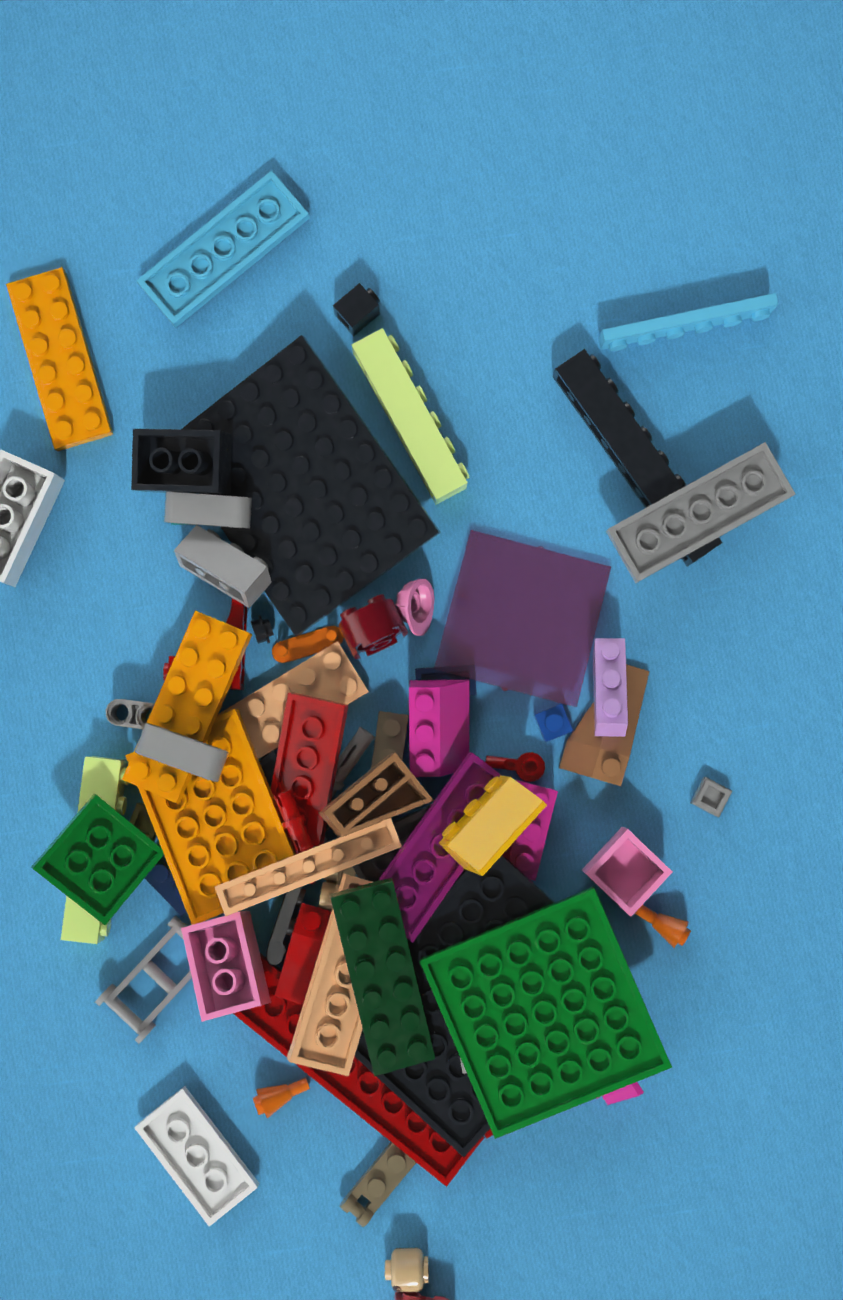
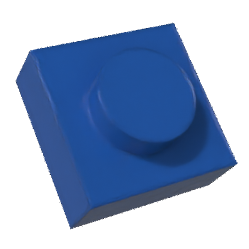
[534,704,573,742]

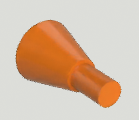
[635,905,691,948]
[253,1077,310,1118]

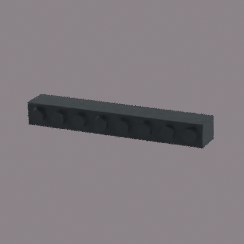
[553,349,723,567]

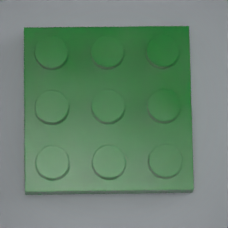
[31,794,164,925]

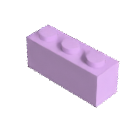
[593,638,628,737]

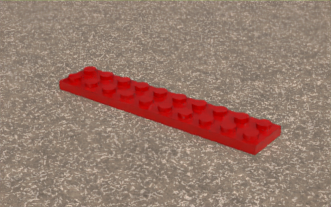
[233,953,485,1187]

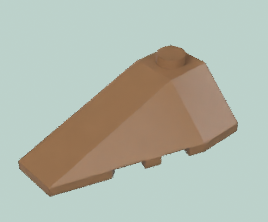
[559,664,649,786]

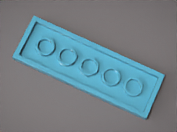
[136,170,310,328]

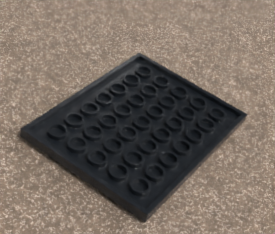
[181,335,441,636]
[355,855,555,1157]

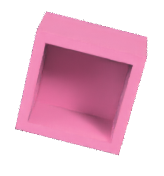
[582,827,673,917]

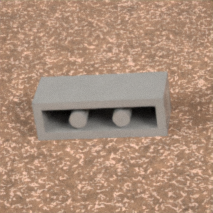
[174,525,271,608]

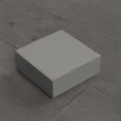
[690,777,732,818]

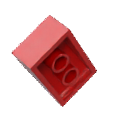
[274,903,332,1005]

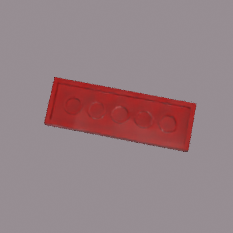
[271,692,349,884]

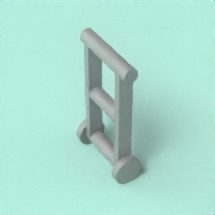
[95,916,192,1044]

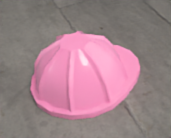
[395,579,435,636]

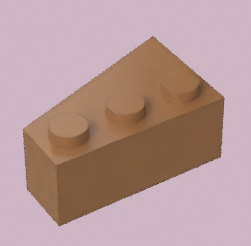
[318,752,434,837]

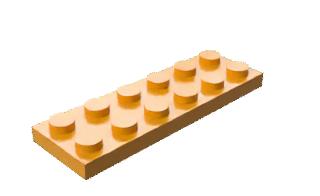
[6,267,114,451]
[122,610,252,804]

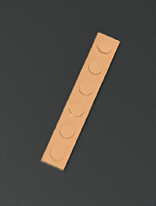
[215,818,402,917]

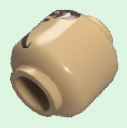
[385,1248,429,1292]

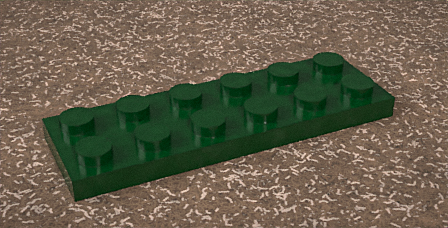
[330,878,435,1076]

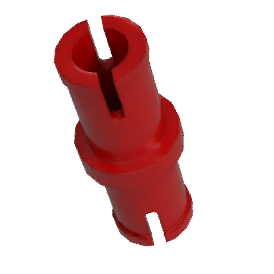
[273,789,314,854]

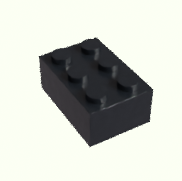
[131,429,232,495]

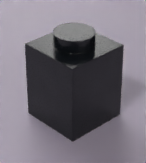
[333,283,380,337]

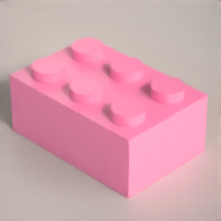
[181,911,271,1022]

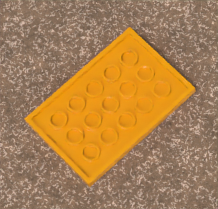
[125,709,296,925]

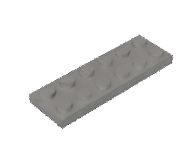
[606,442,796,584]

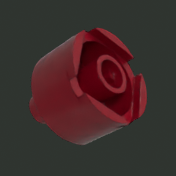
[338,594,408,659]

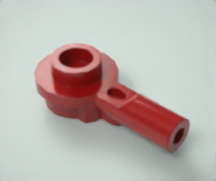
[485,752,545,782]

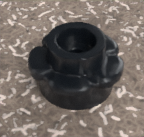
[250,615,274,644]

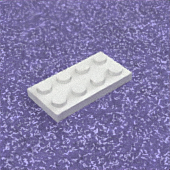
[134,1086,259,1227]

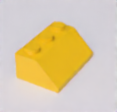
[439,776,547,876]

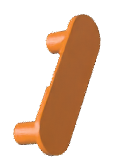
[272,626,344,663]

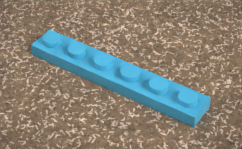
[598,293,778,351]

